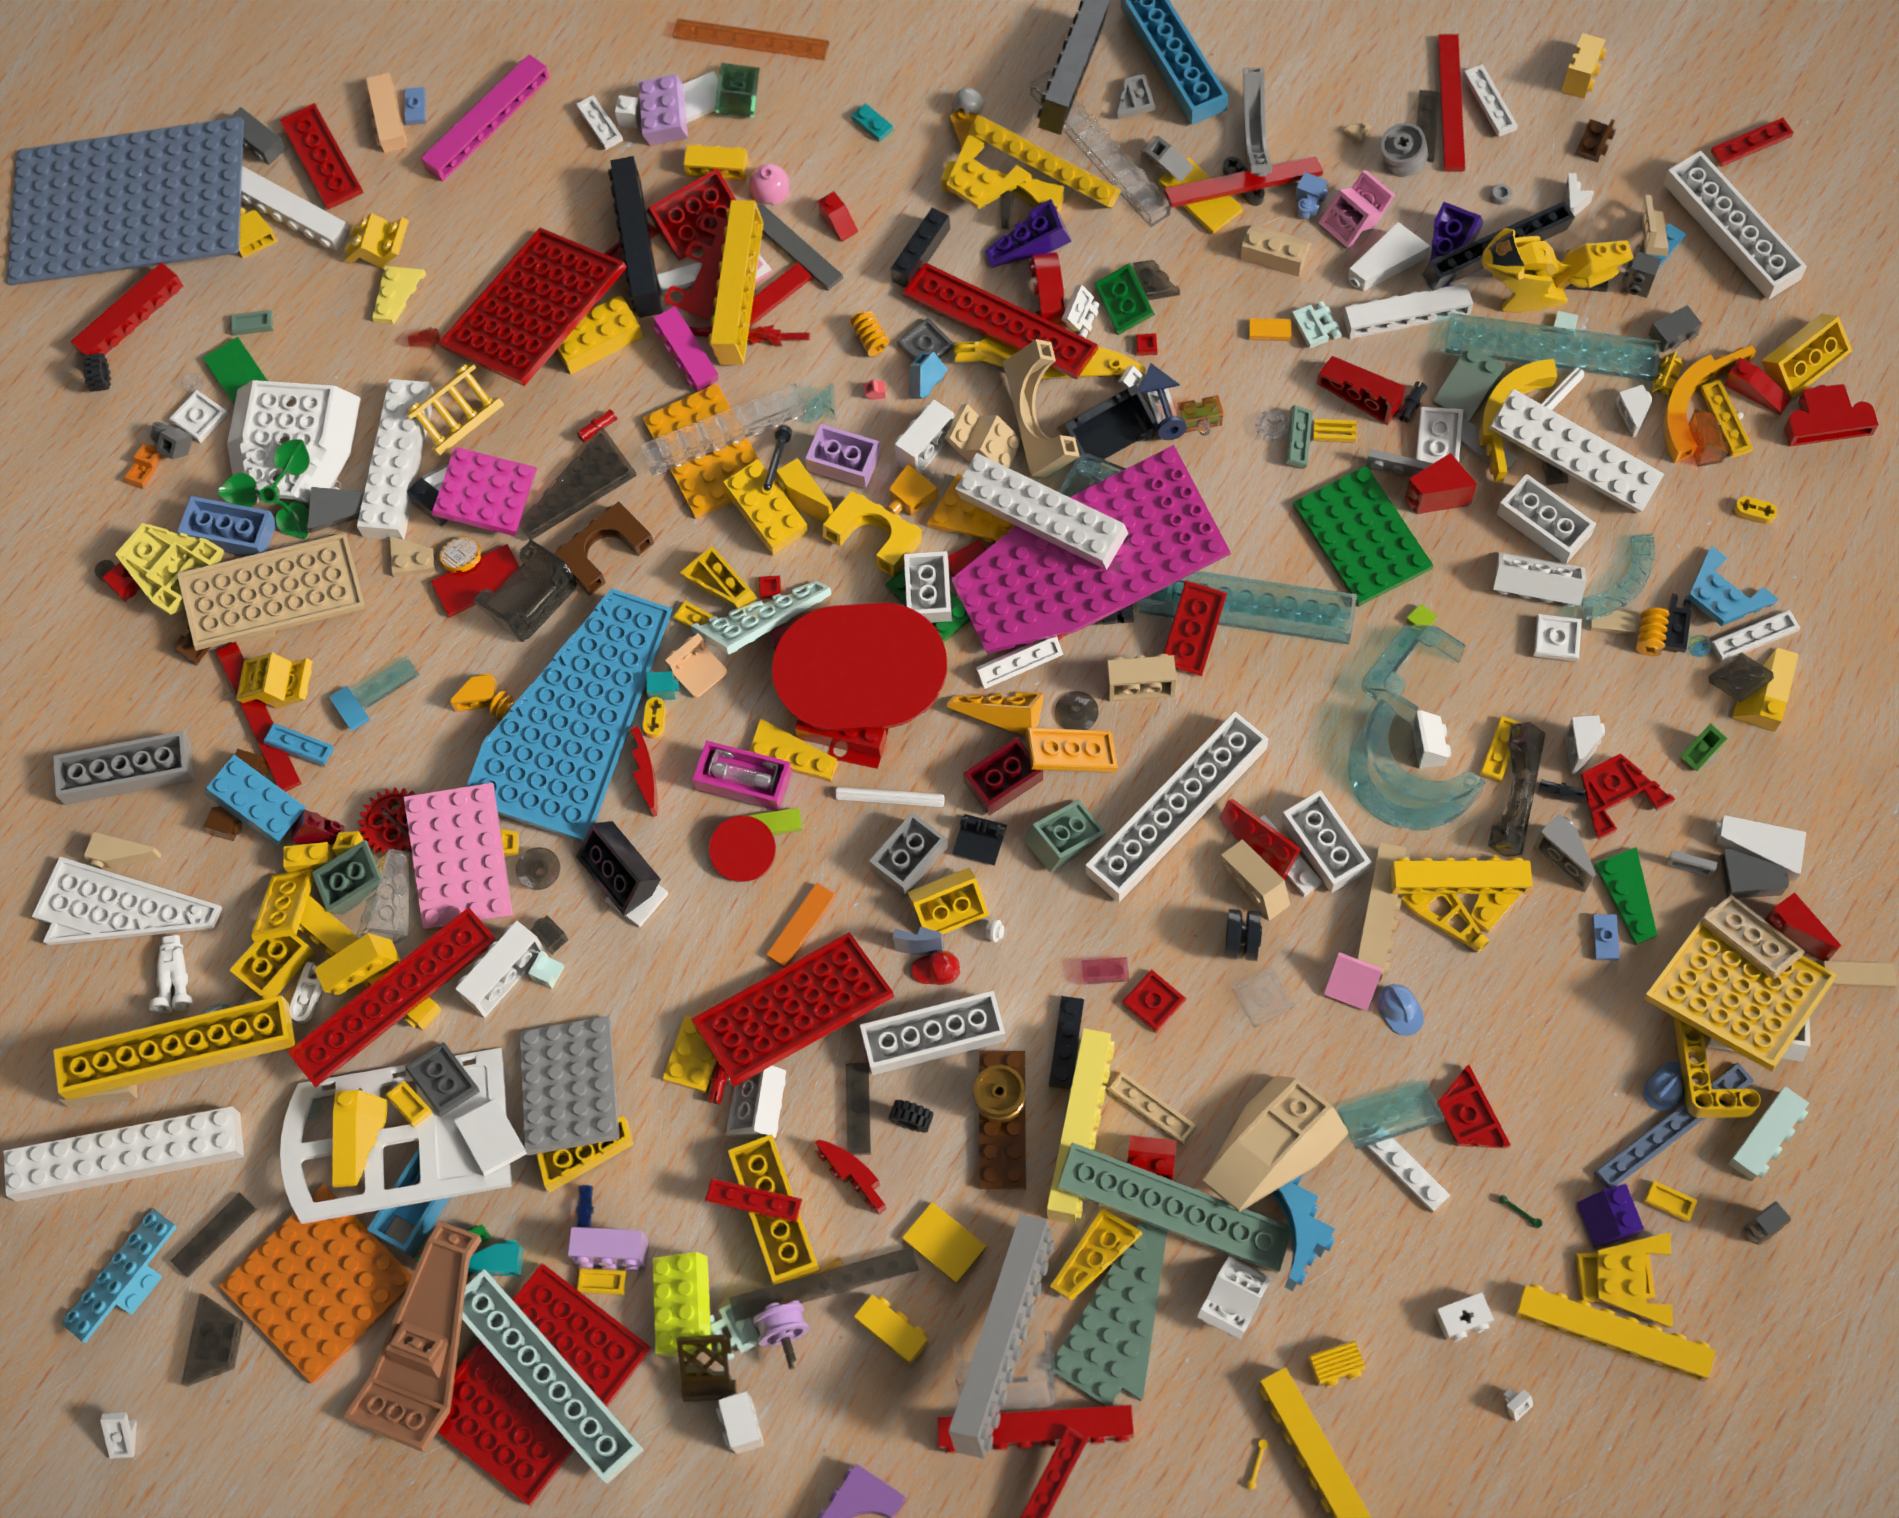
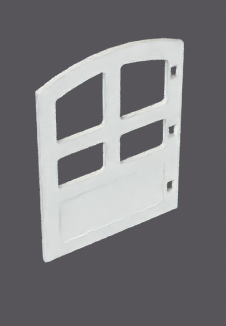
[280,1048,512,1224]

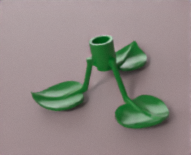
[218,439,310,539]

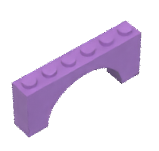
[817,1464,906,1518]

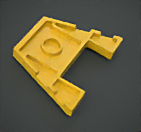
[946,134,1031,209]
[1596,1232,1673,1328]

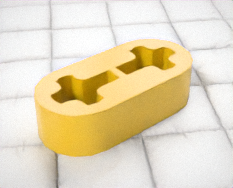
[1734,496,1777,524]
[643,697,666,739]

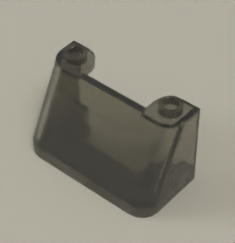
[473,540,577,642]

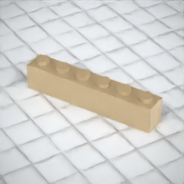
[1357,842,1410,981]

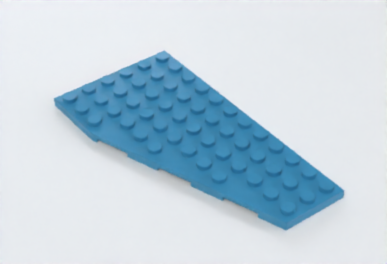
[466,588,673,842]

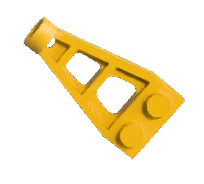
[1401,894,1490,953]

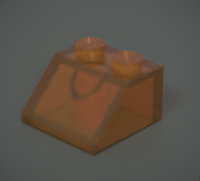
[1688,409,1728,467]

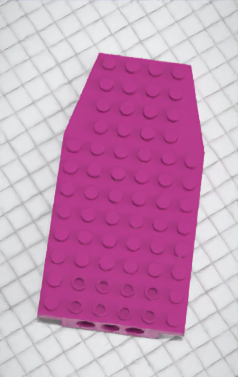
[951,445,1231,654]

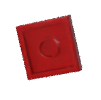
[1122,969,1186,1033]

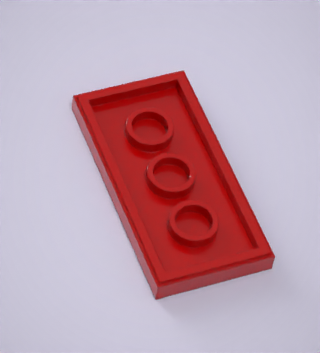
[431,544,526,618]
[1163,580,1228,676]

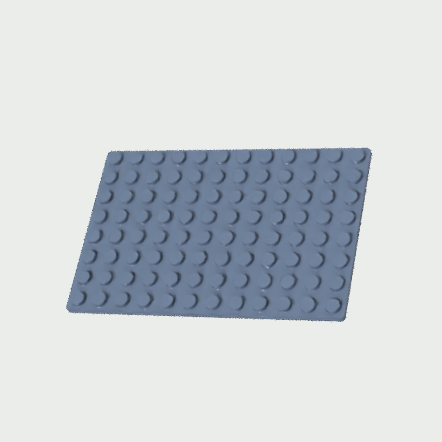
[7,117,244,285]

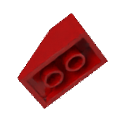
[1765,892,1842,961]

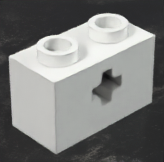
[1435,1293,1494,1342]

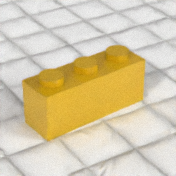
[684,144,748,180]
[854,1294,929,1366]

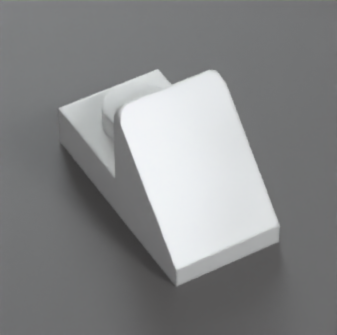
[1565,173,1594,216]
[100,1412,136,1459]

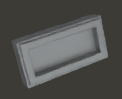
[1666,850,1718,877]

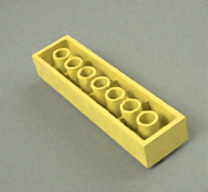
[1047,1028,1115,1225]

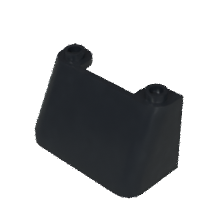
[1057,384,1158,471]

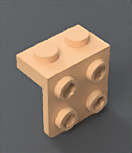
[665,633,727,698]

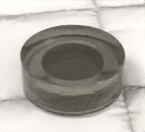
[95,560,116,582]

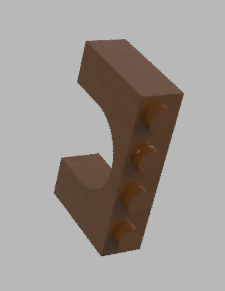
[554,501,654,596]

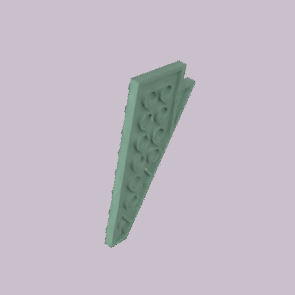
[1048,1221,1167,1406]

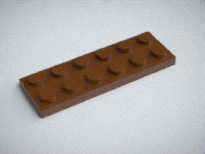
[979,1051,1026,1189]

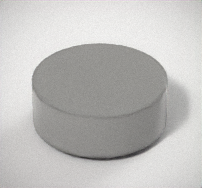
[1490,184,1512,205]

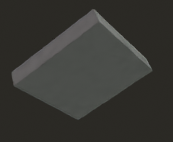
[897,318,954,361]

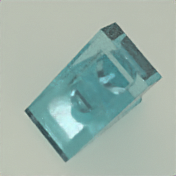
[802,383,836,425]

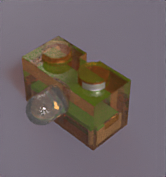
[1177,395,1223,436]

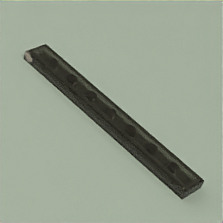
[729,1247,919,1322]

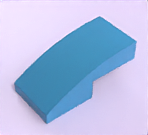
[329,686,370,731]

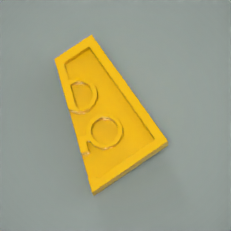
[1471,854,1521,933]

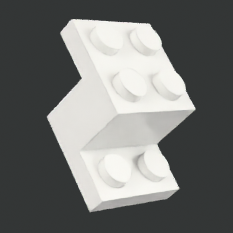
[1197,1256,1272,1340]

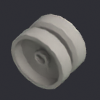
[1381,122,1428,176]

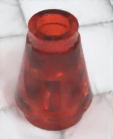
[408,327,440,347]

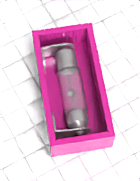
[692,740,793,811]

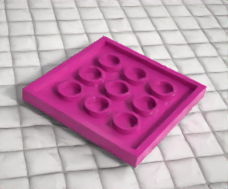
[432,447,537,537]

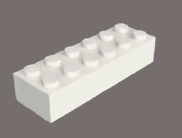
[860,991,1006,1075]

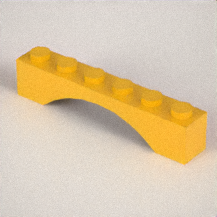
[941,160,1064,212]

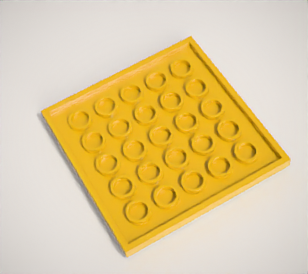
[1644,906,1838,1072]

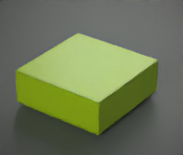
[1406,604,1438,634]

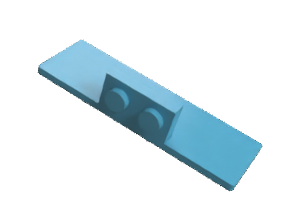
[62,1209,177,1343]

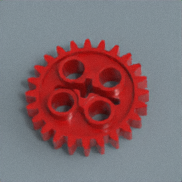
[358,787,415,857]

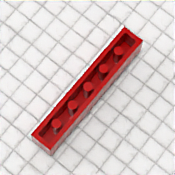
[70,262,183,356]

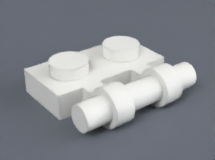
[1062,285,1099,338]

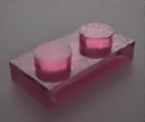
[1082,957,1129,985]

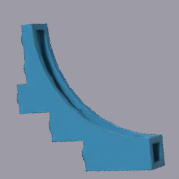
[1270,1174,1335,1292]

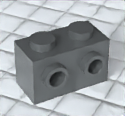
[1622,251,1662,298]

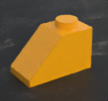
[451,673,498,712]

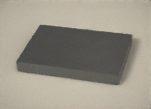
[405,1042,480,1117]

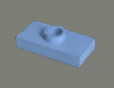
[405,87,426,125]
[1592,914,1620,961]

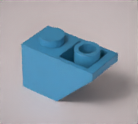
[909,351,948,399]

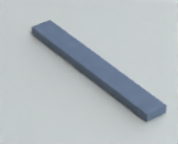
[1594,1062,1754,1189]

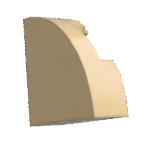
[1343,122,1371,143]

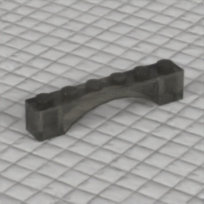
[1488,722,1546,857]

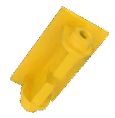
[1651,351,1683,396]

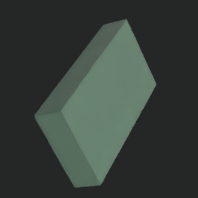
[231,310,273,336]

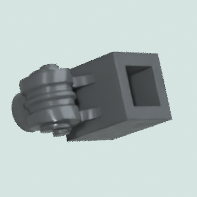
[150,422,193,459]

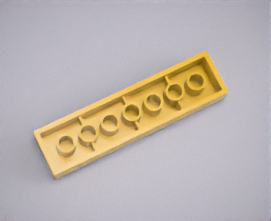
[709,200,764,365]

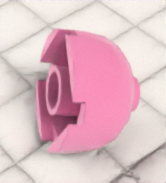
[749,164,790,205]

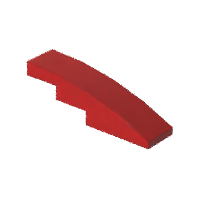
[630,726,658,817]

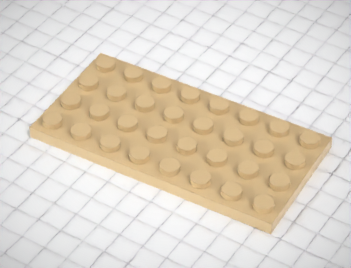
[177,533,366,650]

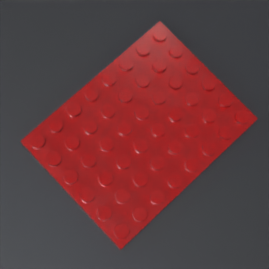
[438,227,627,387]
[437,1263,653,1507]

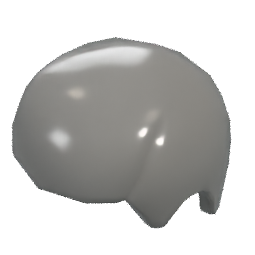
[952,87,984,114]

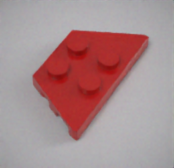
[1436,1065,1511,1149]

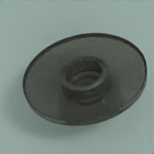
[1055,691,1099,730]
[516,847,561,890]

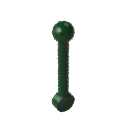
[1498,1195,1543,1228]

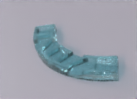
[1581,533,1655,621]

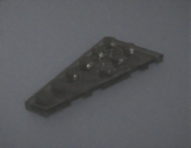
[519,427,637,541]

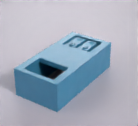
[367,1149,451,1258]

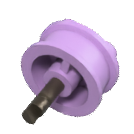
[753,1301,810,1370]

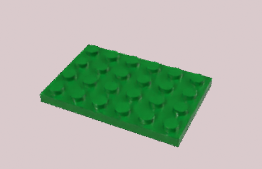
[1293,465,1434,607]

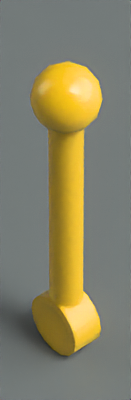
[1247,1439,1268,1490]

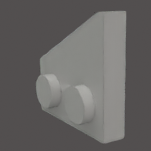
[1117,74,1155,119]

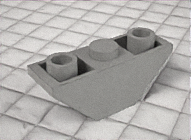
[1141,136,1194,182]

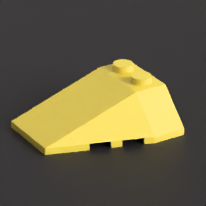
[115,523,224,615]

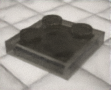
[1708,652,1774,703]

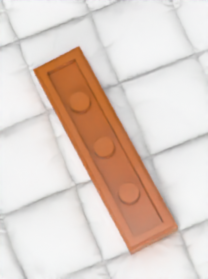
[766,883,836,967]

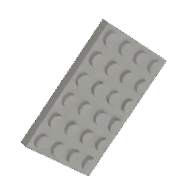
[520,1016,619,1156]

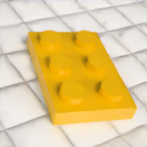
[663,1015,717,1093]

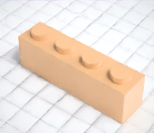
[365,73,407,153]

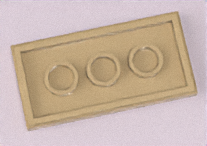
[1700,895,1804,980]

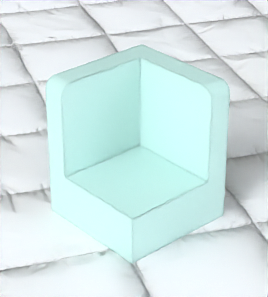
[528,950,564,989]

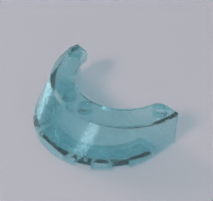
[1348,698,1486,831]

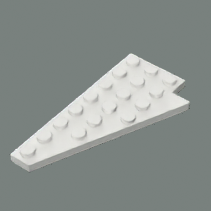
[32,857,223,945]

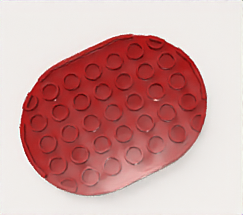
[772,603,948,731]

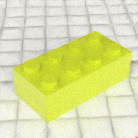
[653,1252,711,1357]

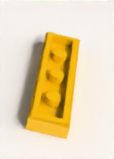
[1699,379,1753,458]

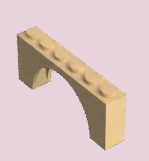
[1003,339,1080,478]

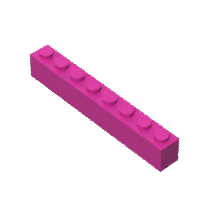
[421,54,550,182]

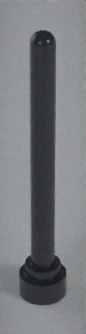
[763,425,792,491]

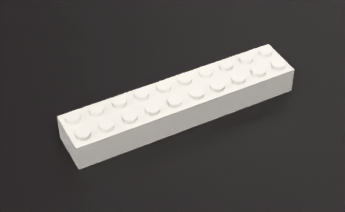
[1086,712,1269,903]
[4,1106,244,1202]

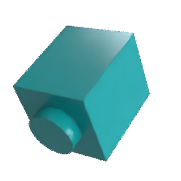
[647,671,679,700]

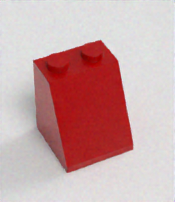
[1404,453,1477,514]

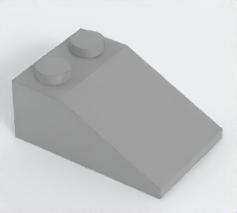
[1534,814,1596,892]

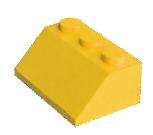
[907,867,989,935]

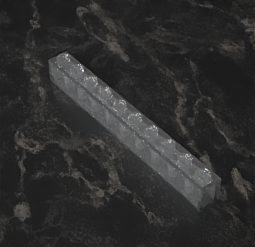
[1030,70,1171,227]

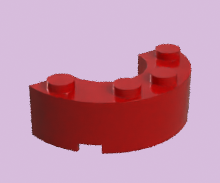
[1028,252,1067,328]

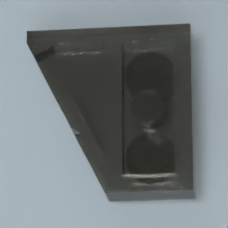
[1133,260,1180,301]

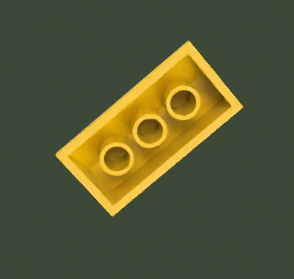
[1761,314,1852,399]

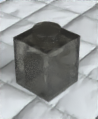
[531,915,569,955]

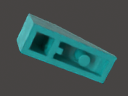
[467,1240,524,1276]

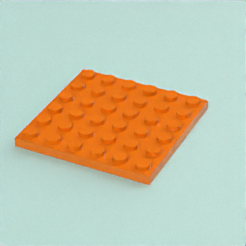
[219,1184,413,1385]

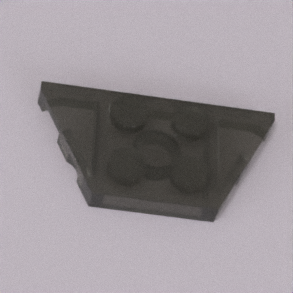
[181,1293,244,1387]

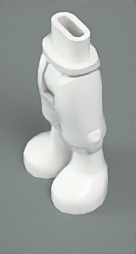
[149,935,193,1013]

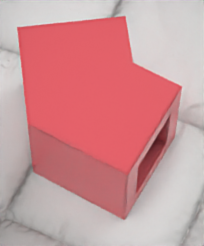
[863,379,886,400]

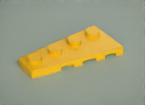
[749,718,838,782]

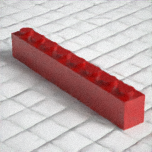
[937,1405,1134,1454]

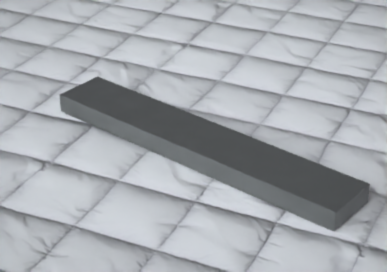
[757,202,843,291]

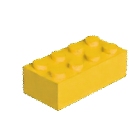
[556,295,643,374]
[723,459,807,556]

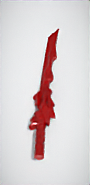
[688,325,810,347]

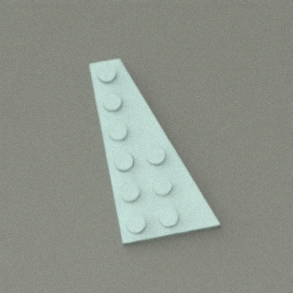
[690,581,832,655]

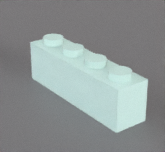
[1728,1086,1809,1181]

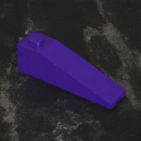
[985,199,1072,268]
[1427,201,1483,288]

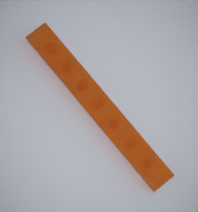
[673,18,829,60]

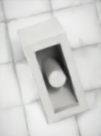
[1615,385,1652,437]

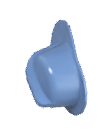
[1378,984,1424,1036]
[1643,1061,1694,1111]

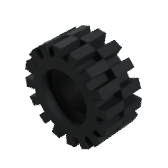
[82,353,111,392]
[888,1099,934,1133]

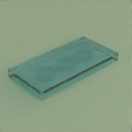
[1338,1080,1444,1150]

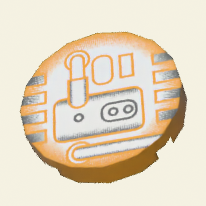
[439,536,482,573]

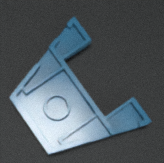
[1687,546,1778,626]

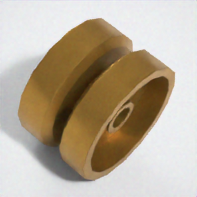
[973,1065,1025,1123]

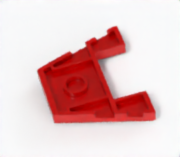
[1581,753,1675,841]

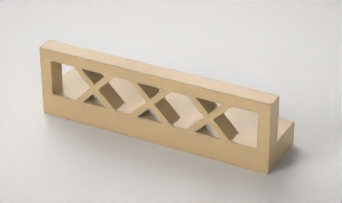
[1641,195,1669,256]

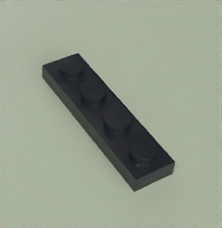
[1049,996,1084,1089]

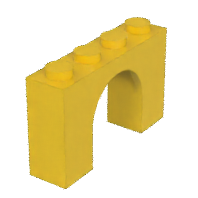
[823,490,922,577]

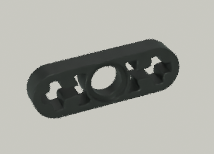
[1223,157,1265,206]

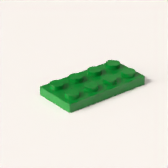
[885,568,971,642]

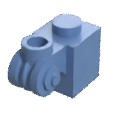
[1295,172,1329,219]

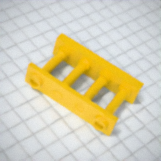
[404,364,504,456]

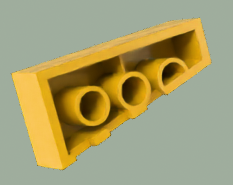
[537,1116,634,1193]

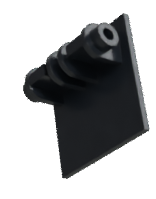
[952,814,1007,866]

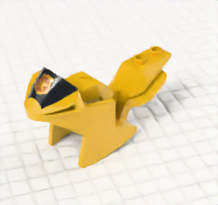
[1481,228,1633,312]

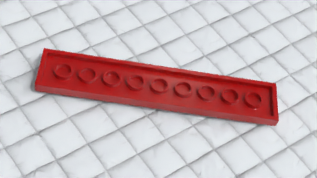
[903,262,1098,380]
[287,907,498,1087]

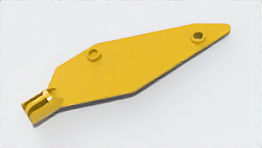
[953,336,1145,379]

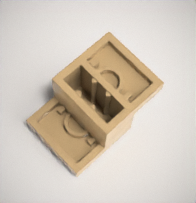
[944,404,1022,468]

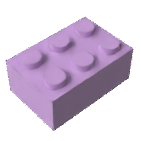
[639,74,688,146]
[805,424,881,489]
[568,1227,649,1272]

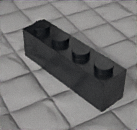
[890,207,950,288]

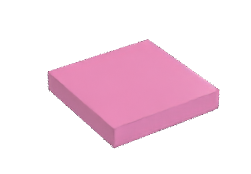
[1324,952,1383,1011]

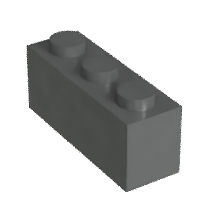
[227,107,286,165]

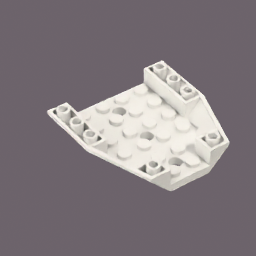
[227,380,360,508]

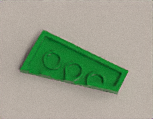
[1594,847,1658,946]

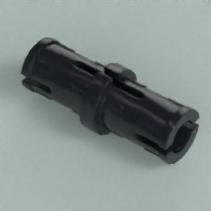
[1397,381,1427,423]
[1538,779,1586,803]

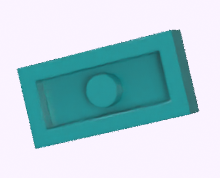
[851,103,894,142]

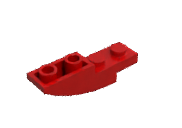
[815,1139,887,1215]

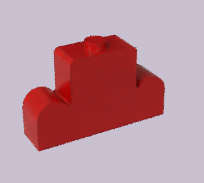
[1784,384,1879,447]

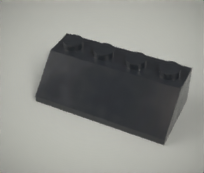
[576,821,661,915]

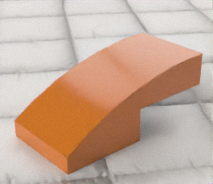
[124,443,162,489]

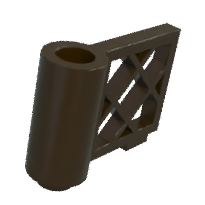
[677,1334,737,1402]

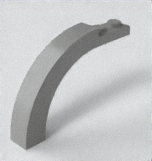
[1243,67,1272,176]

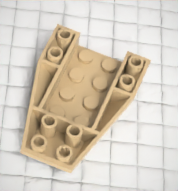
[1203,1075,1349,1212]

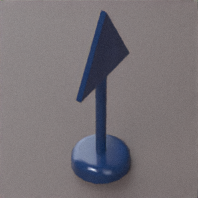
[1140,363,1187,440]

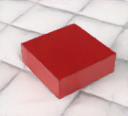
[1136,333,1158,356]
[759,575,782,599]

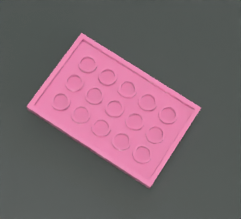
[404,783,513,929]

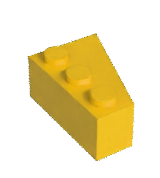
[1561,33,1607,99]
[680,545,757,609]
[314,933,401,995]

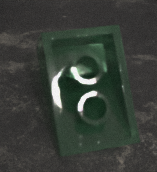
[715,63,760,118]

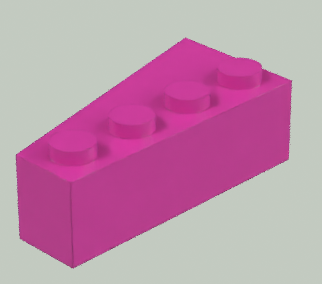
[653,306,718,392]

